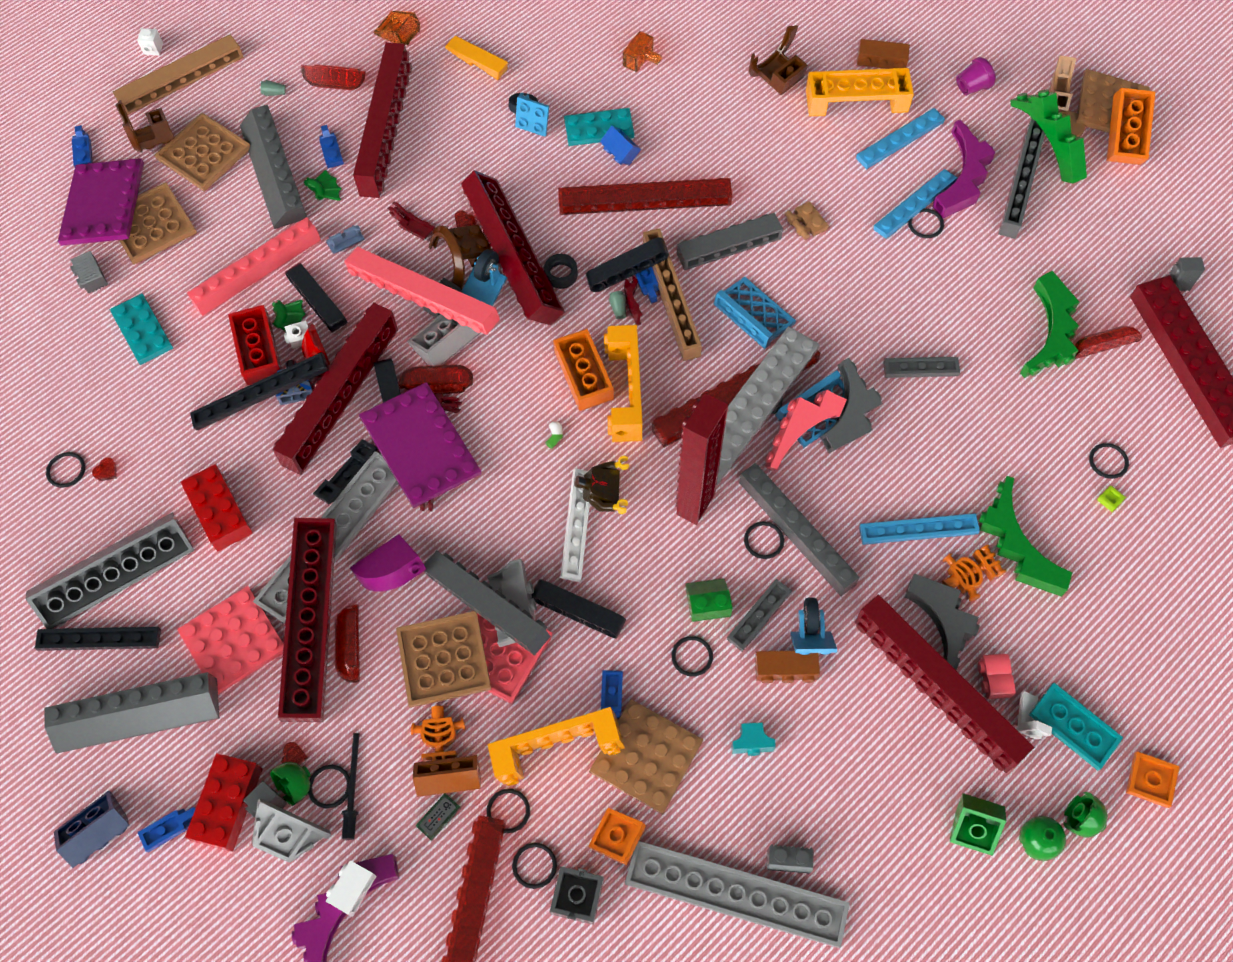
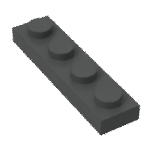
[883,357,960,378]
[727,579,792,652]

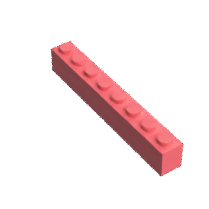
[187,217,321,316]

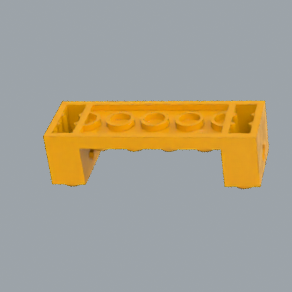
[806,68,914,116]
[604,325,642,442]
[487,707,625,786]

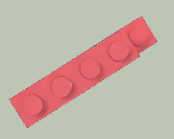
[764,390,847,471]

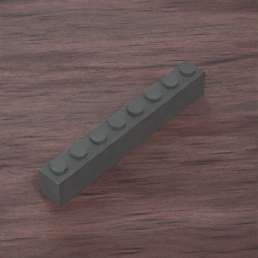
[998,118,1045,239]
[739,463,860,597]
[424,550,551,656]

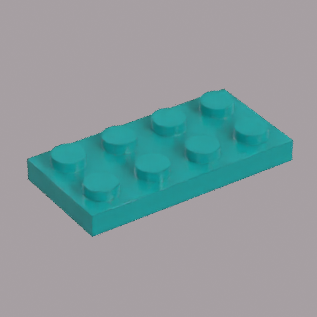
[564,108,634,146]
[109,293,174,365]
[1029,683,1123,771]

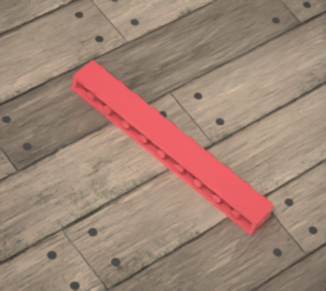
[344,247,500,335]

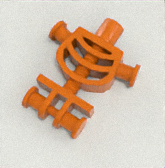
[942,544,1007,601]
[411,706,466,762]

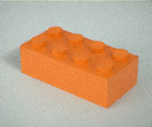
[1106,88,1156,165]
[553,329,614,411]

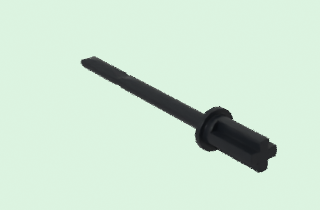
[341,733,360,841]

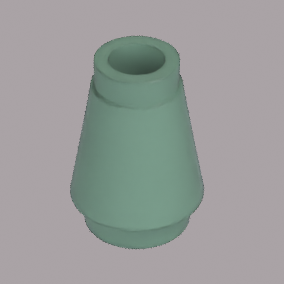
[261,80,286,97]
[608,291,626,319]

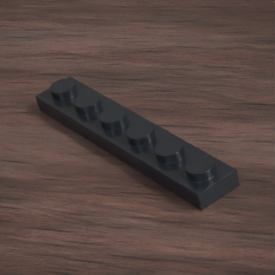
[34,627,161,651]

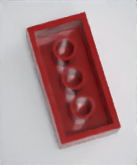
[228,305,282,386]
[180,464,253,552]
[185,753,263,852]

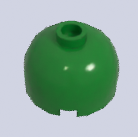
[270,761,311,806]
[1063,792,1108,838]
[1019,816,1066,862]

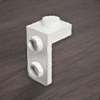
[1017,691,1052,739]

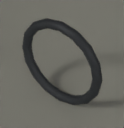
[908,209,944,238]
[1089,443,1129,479]
[46,452,85,488]
[744,521,784,559]
[671,636,713,676]
[308,764,350,809]
[487,789,530,833]
[512,843,557,889]

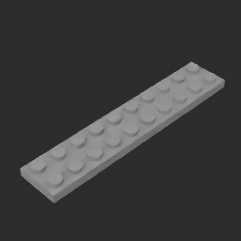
[717,326,820,485]
[253,451,398,624]
[625,841,850,949]

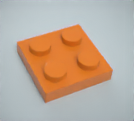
[1126,751,1180,808]
[588,808,646,865]

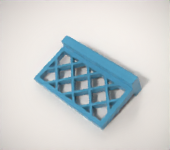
[714,277,796,349]
[775,370,844,448]

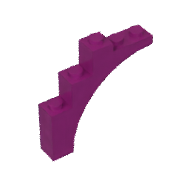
[932,119,995,219]
[292,854,400,962]

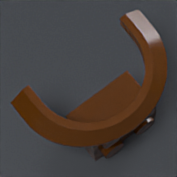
[749,25,808,95]
[115,100,175,153]
[429,224,492,290]

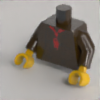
[574,456,629,514]

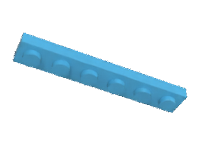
[856,108,945,170]
[873,169,958,239]
[859,514,980,545]

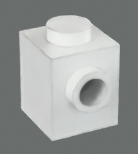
[137,28,163,56]
[283,320,309,349]

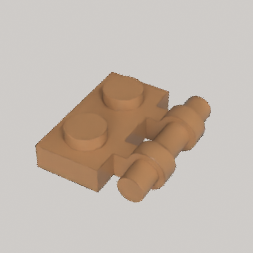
[785,201,829,240]

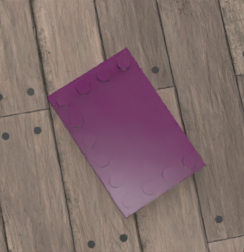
[58,158,144,246]
[359,382,481,508]

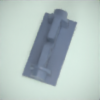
[326,225,365,255]

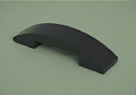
[313,439,378,504]

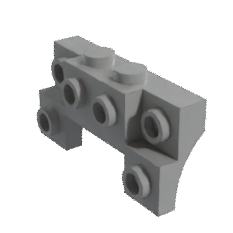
[487,558,537,647]

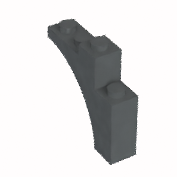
[820,358,883,453]
[904,573,980,670]

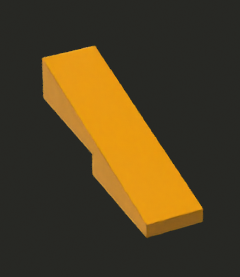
[445,36,508,80]

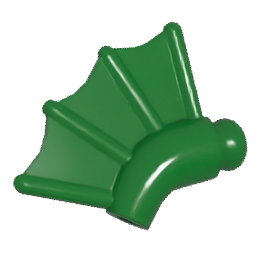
[304,170,341,201]
[272,300,306,333]

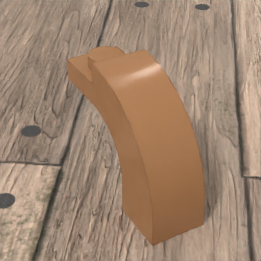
[1050,55,1077,111]

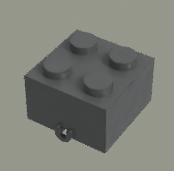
[550,866,604,925]

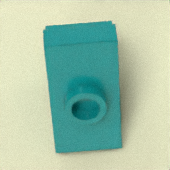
[731,722,776,756]

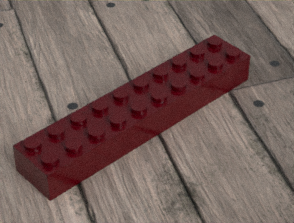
[353,42,412,198]
[461,170,565,325]
[1130,275,1233,448]
[272,302,398,475]
[675,393,728,525]
[278,518,337,722]
[855,594,1035,773]

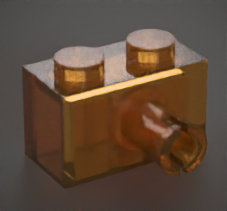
[623,31,662,72]

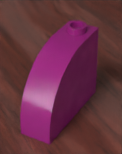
[350,534,426,592]

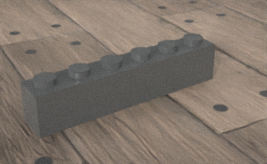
[677,213,783,271]

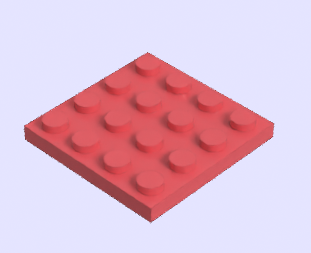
[177,586,284,694]
[477,613,553,705]

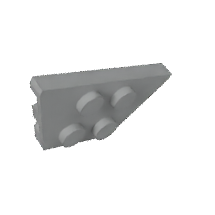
[252,798,331,863]

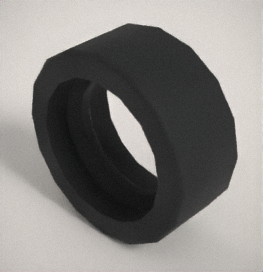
[544,253,578,289]

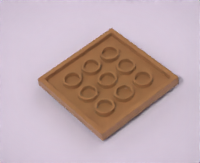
[1076,69,1150,133]
[154,113,251,192]
[119,182,197,265]
[396,611,492,708]
[589,699,703,815]

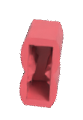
[978,654,1016,699]

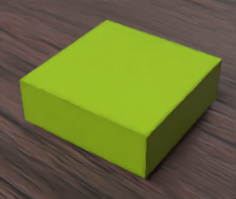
[1097,485,1126,512]

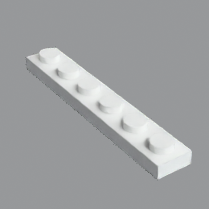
[560,468,590,582]

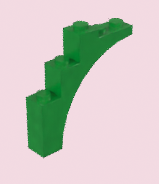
[1010,90,1087,184]
[1020,271,1079,378]
[978,476,1073,597]

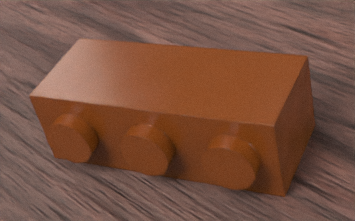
[857,39,910,69]
[755,651,820,683]
[413,755,481,797]

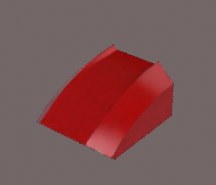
[302,324,331,377]

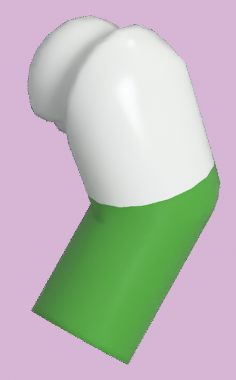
[545,421,563,449]

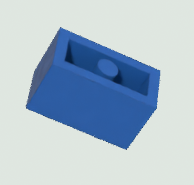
[600,125,641,165]

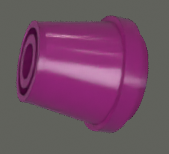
[956,57,996,96]

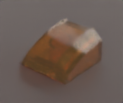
[374,11,420,45]

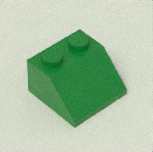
[685,578,733,622]
[950,793,1007,856]

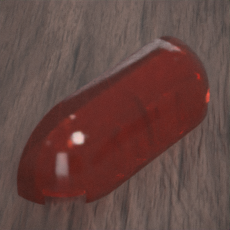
[301,64,366,90]
[1074,326,1142,359]
[399,365,473,394]
[335,604,360,683]

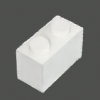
[326,860,377,917]

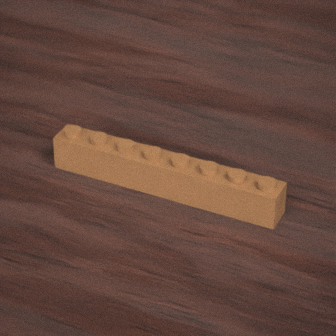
[112,34,244,115]
[643,228,702,361]

